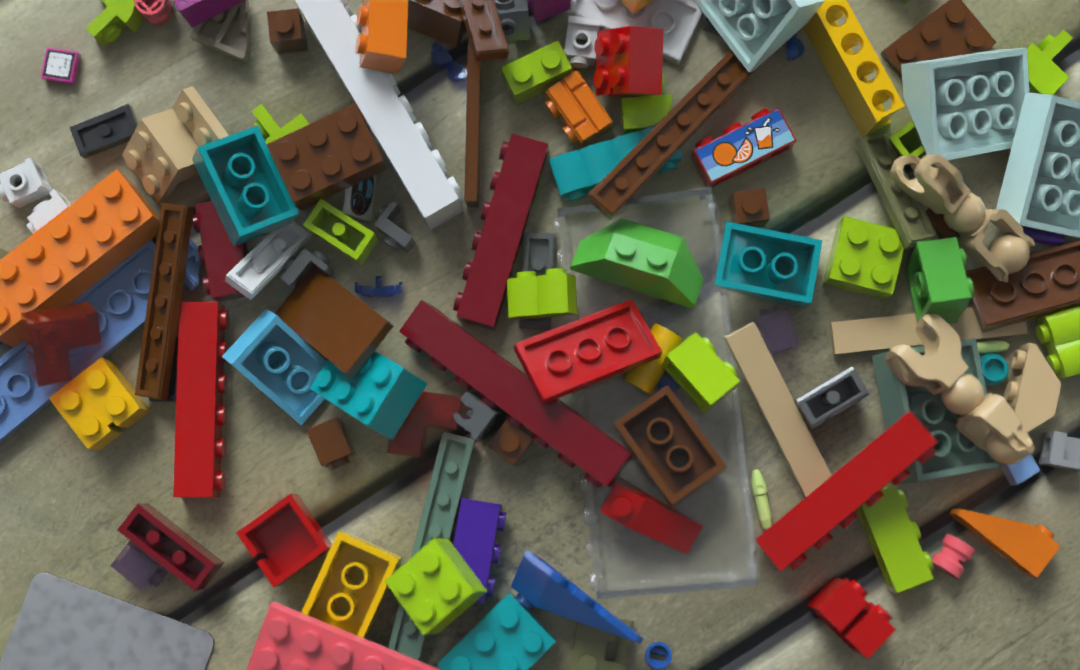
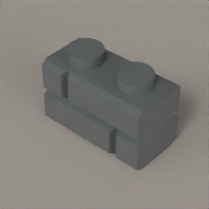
[794,367,870,430]

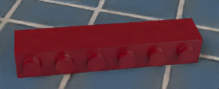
[453,133,549,331]

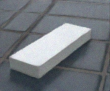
[225,221,312,300]

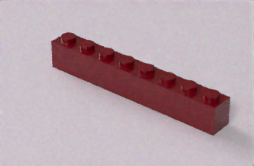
[399,300,634,488]

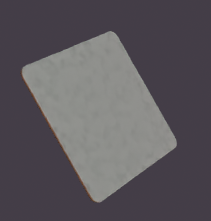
[0,573,214,670]

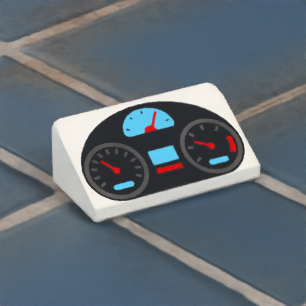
[343,175,377,222]

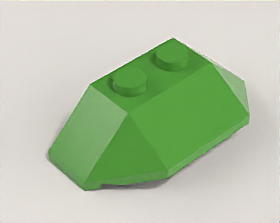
[570,218,704,309]

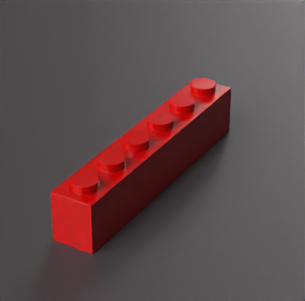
[173,302,230,497]
[755,411,939,571]

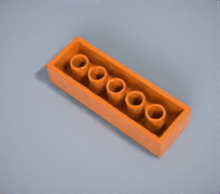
[0,169,159,347]

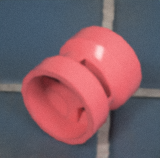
[134,0,173,25]
[931,534,976,579]

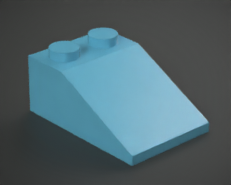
[222,309,326,425]

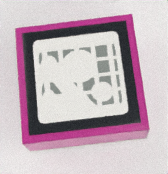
[41,47,81,85]

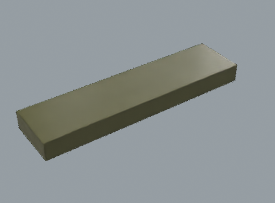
[855,132,938,249]

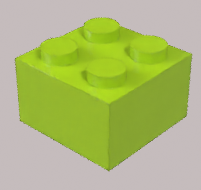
[822,216,904,300]
[385,538,487,635]

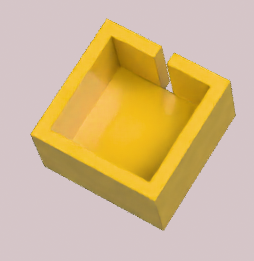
[49,357,151,451]

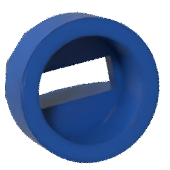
[645,642,672,670]

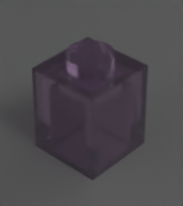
[752,305,800,355]
[110,541,168,590]

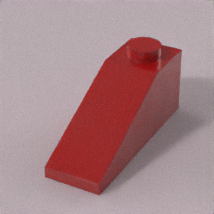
[600,477,703,554]

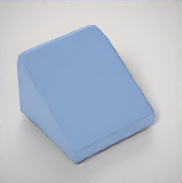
[1001,454,1040,485]

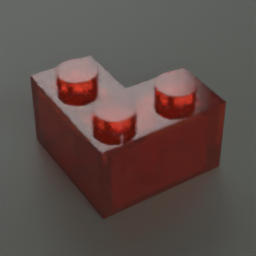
[21,302,101,387]
[387,391,463,459]

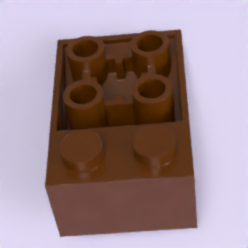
[407,0,467,48]

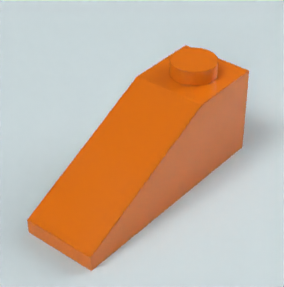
[949,509,1061,578]

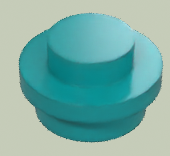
[980,353,1009,386]

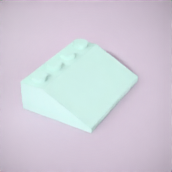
[694,0,825,73]
[901,48,1029,160]
[996,93,1080,238]

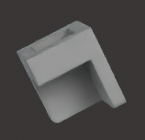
[1039,431,1080,472]

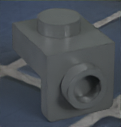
[374,200,416,252]
[281,248,334,289]

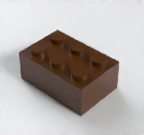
[266,103,387,211]
[614,385,727,509]

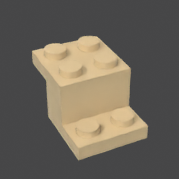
[122,86,229,204]

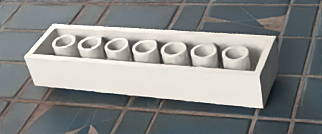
[295,0,464,231]

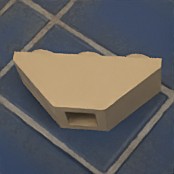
[1004,343,1061,432]

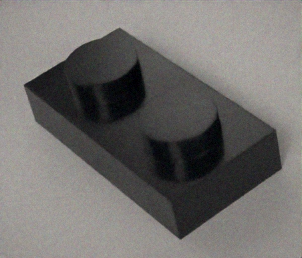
[69,104,138,159]

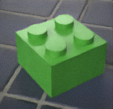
[905,237,974,324]

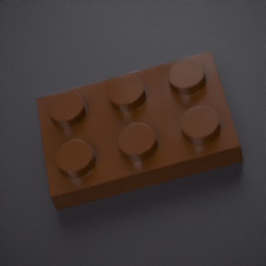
[881,0,997,79]

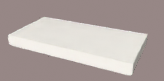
[565,0,703,65]

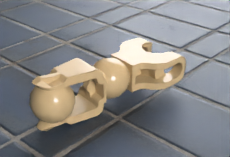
[890,154,1035,282]
[885,314,1035,465]

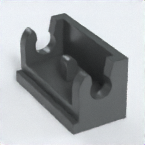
[453,392,502,440]

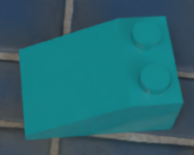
[714,221,823,309]

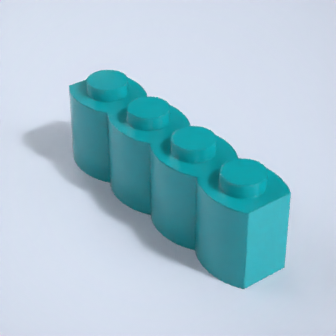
[549,125,683,202]

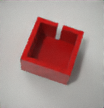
[593,26,664,98]
[236,494,332,587]
[807,577,896,659]

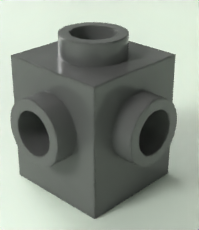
[494,0,531,44]

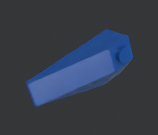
[511,550,644,644]

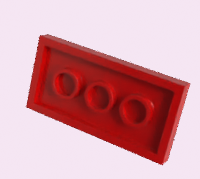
[514,299,662,405]

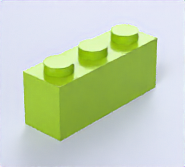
[857,485,934,593]

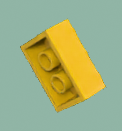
[301,531,403,639]

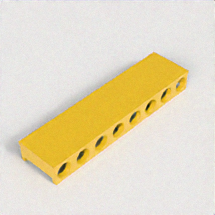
[803,0,905,136]

